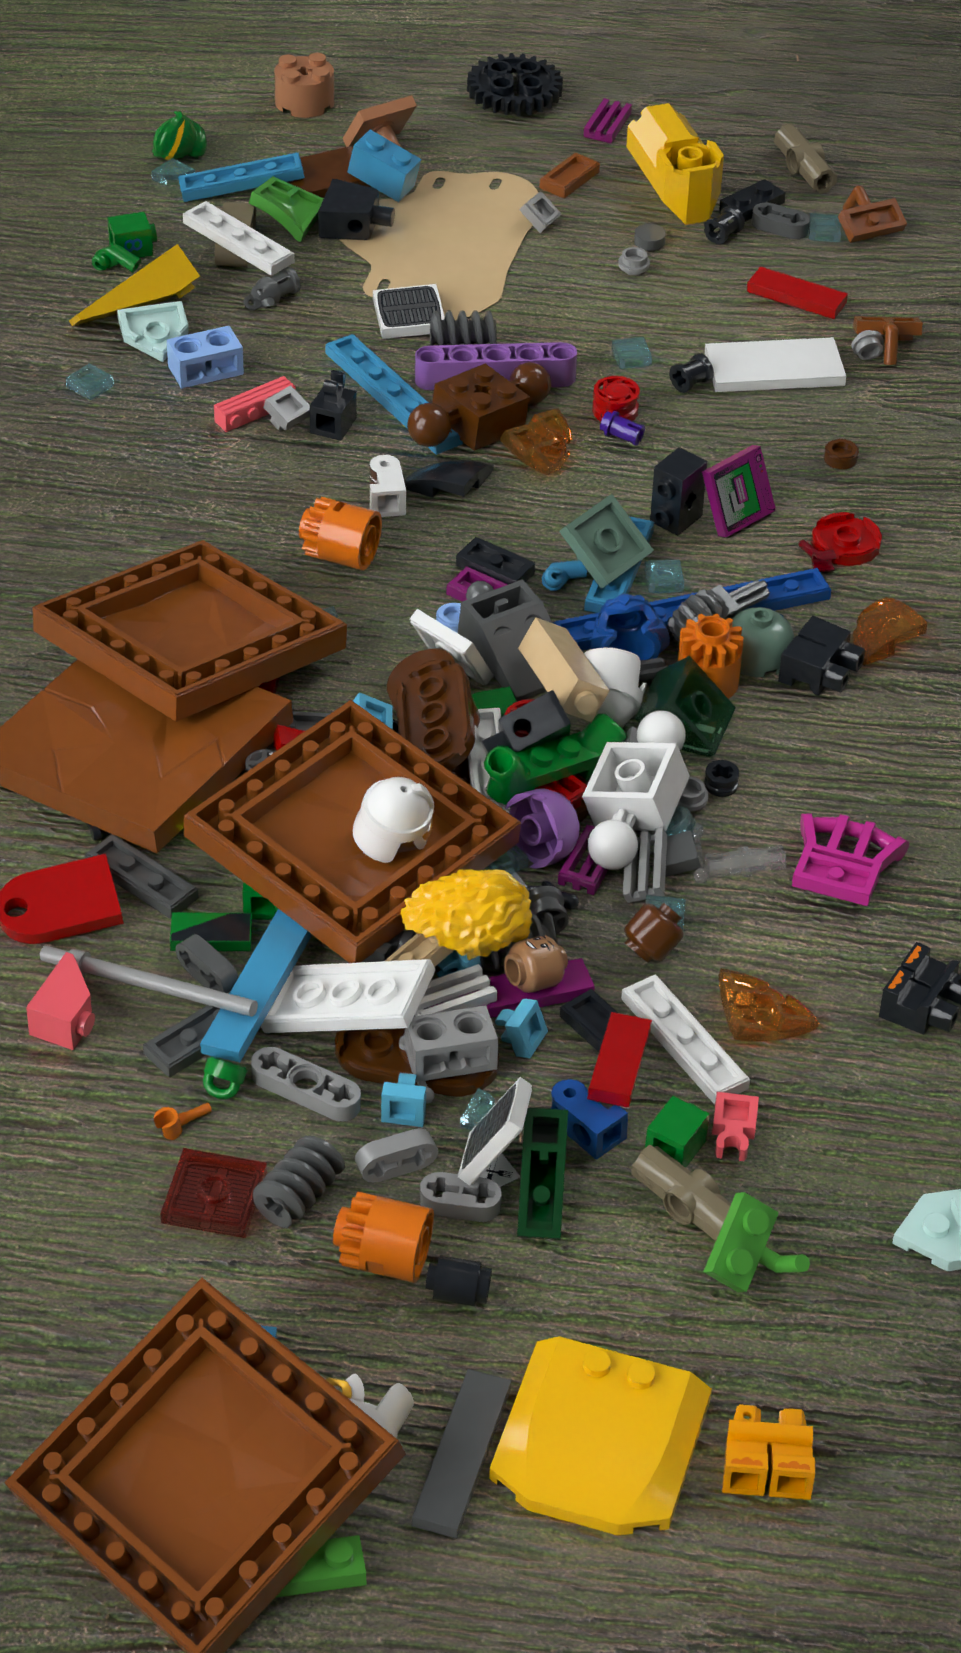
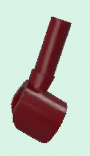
[798,539,836,572]

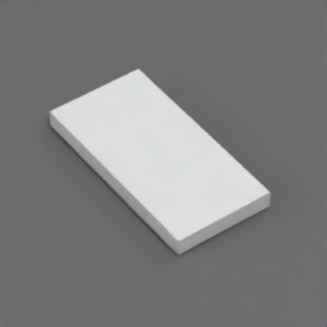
[704,337,846,392]
[261,959,436,1033]

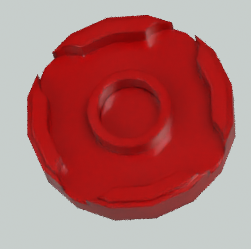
[811,512,882,566]

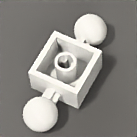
[582,711,690,870]

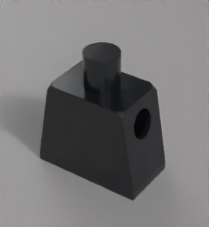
[318,179,395,240]
[481,690,571,754]

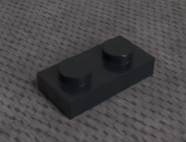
[719,179,786,222]
[456,537,535,585]

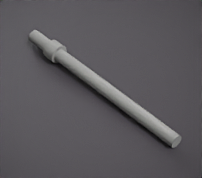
[40,945,258,1017]

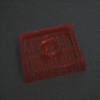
[160,1148,267,1238]

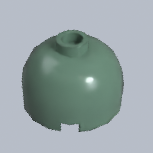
[732,607,795,678]

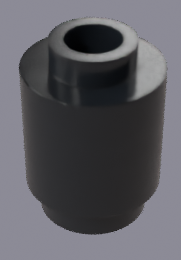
[425,1255,492,1306]

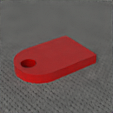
[0,853,124,944]

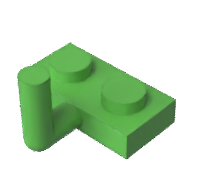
[703,1192,810,1292]
[275,1535,367,1598]

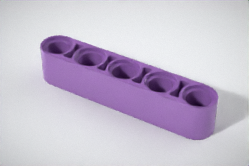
[415,342,577,390]

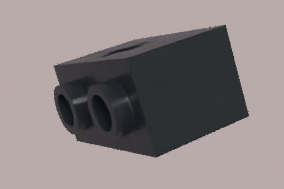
[650,447,708,536]

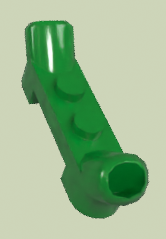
[484,714,626,805]

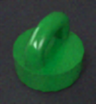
[203,1056,248,1100]

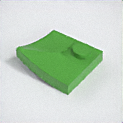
[249,176,324,242]

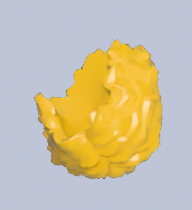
[401,869,532,960]

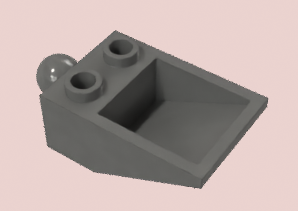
[458,579,552,702]

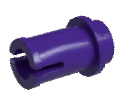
[600,411,645,446]

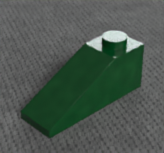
[517,1108,568,1240]

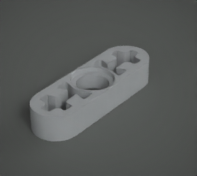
[251,1047,361,1121]

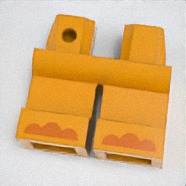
[722,1405,815,1500]

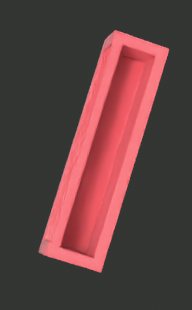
[214,376,296,432]

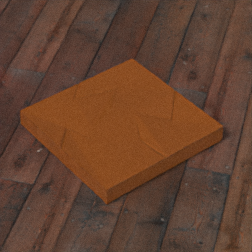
[33,540,347,722]
[0,659,293,853]
[184,700,521,963]
[4,1278,406,1653]

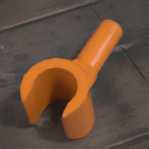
[154,1103,212,1140]

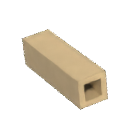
[518,617,610,722]

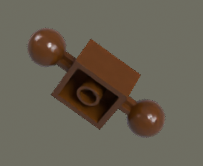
[407,362,551,451]

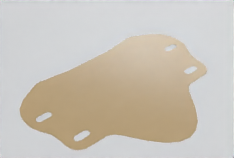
[339,171,539,320]

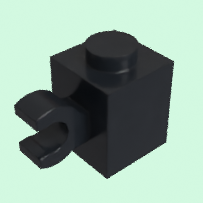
[310,370,357,441]

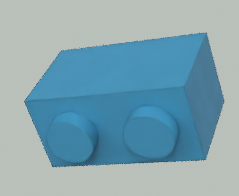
[347,129,422,202]

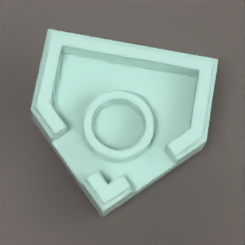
[117,301,189,362]
[892,1189,961,1272]

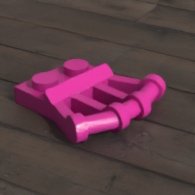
[792,813,909,906]

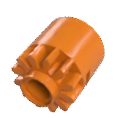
[299,496,382,571]
[676,614,744,703]
[333,1191,434,1283]

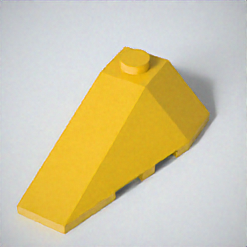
[69,244,200,326]

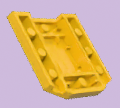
[489,1336,712,1536]

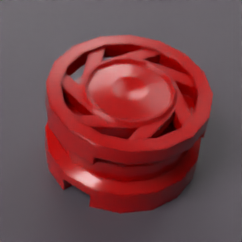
[592,376,640,421]

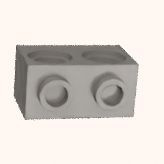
[405,1005,498,1082]

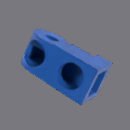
[551,1079,628,1160]

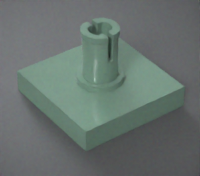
[559,494,654,589]

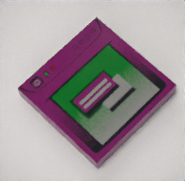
[702,445,776,537]

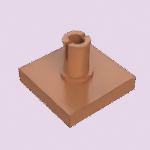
[343,95,417,148]

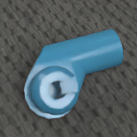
[542,560,587,591]

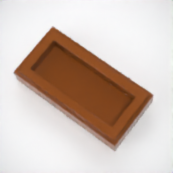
[539,153,600,198]

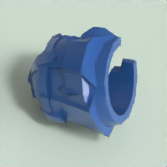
[591,593,670,660]

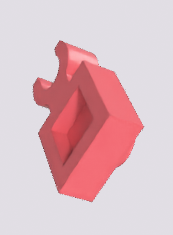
[712,1092,759,1162]

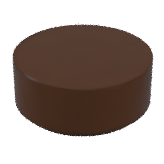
[824,439,859,469]

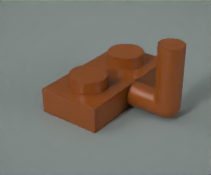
[838,185,907,243]
[853,316,923,365]

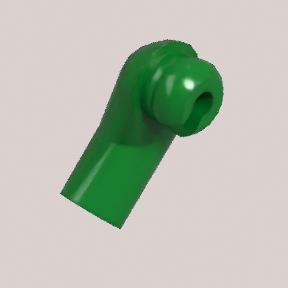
[92,244,141,273]

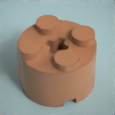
[274,53,334,118]

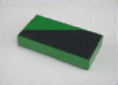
[170,912,252,951]

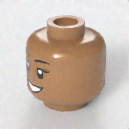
[504,935,568,993]

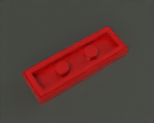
[747,266,848,319]
[587,1012,652,1107]

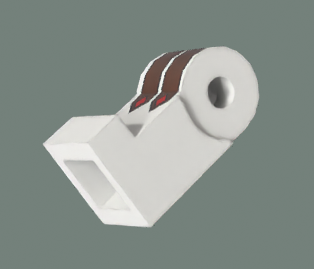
[370,455,406,517]

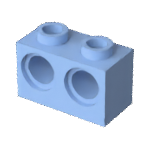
[167,326,244,389]

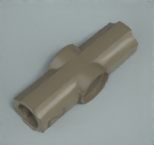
[774,123,837,194]
[631,1145,731,1241]

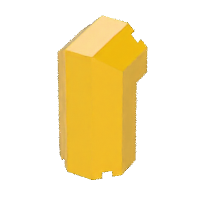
[626,103,724,225]

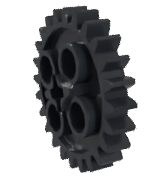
[467,53,563,116]

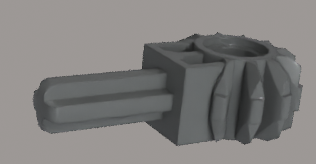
[668,580,770,642]

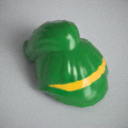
[152,111,207,160]

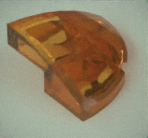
[500,408,572,475]
[852,597,928,666]
[718,968,819,1041]

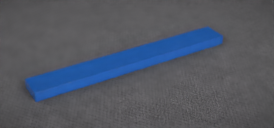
[552,568,831,651]

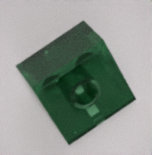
[635,656,736,757]

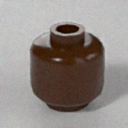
[624,902,684,963]

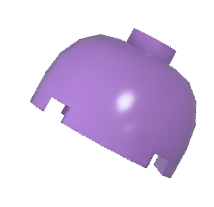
[505,788,579,869]

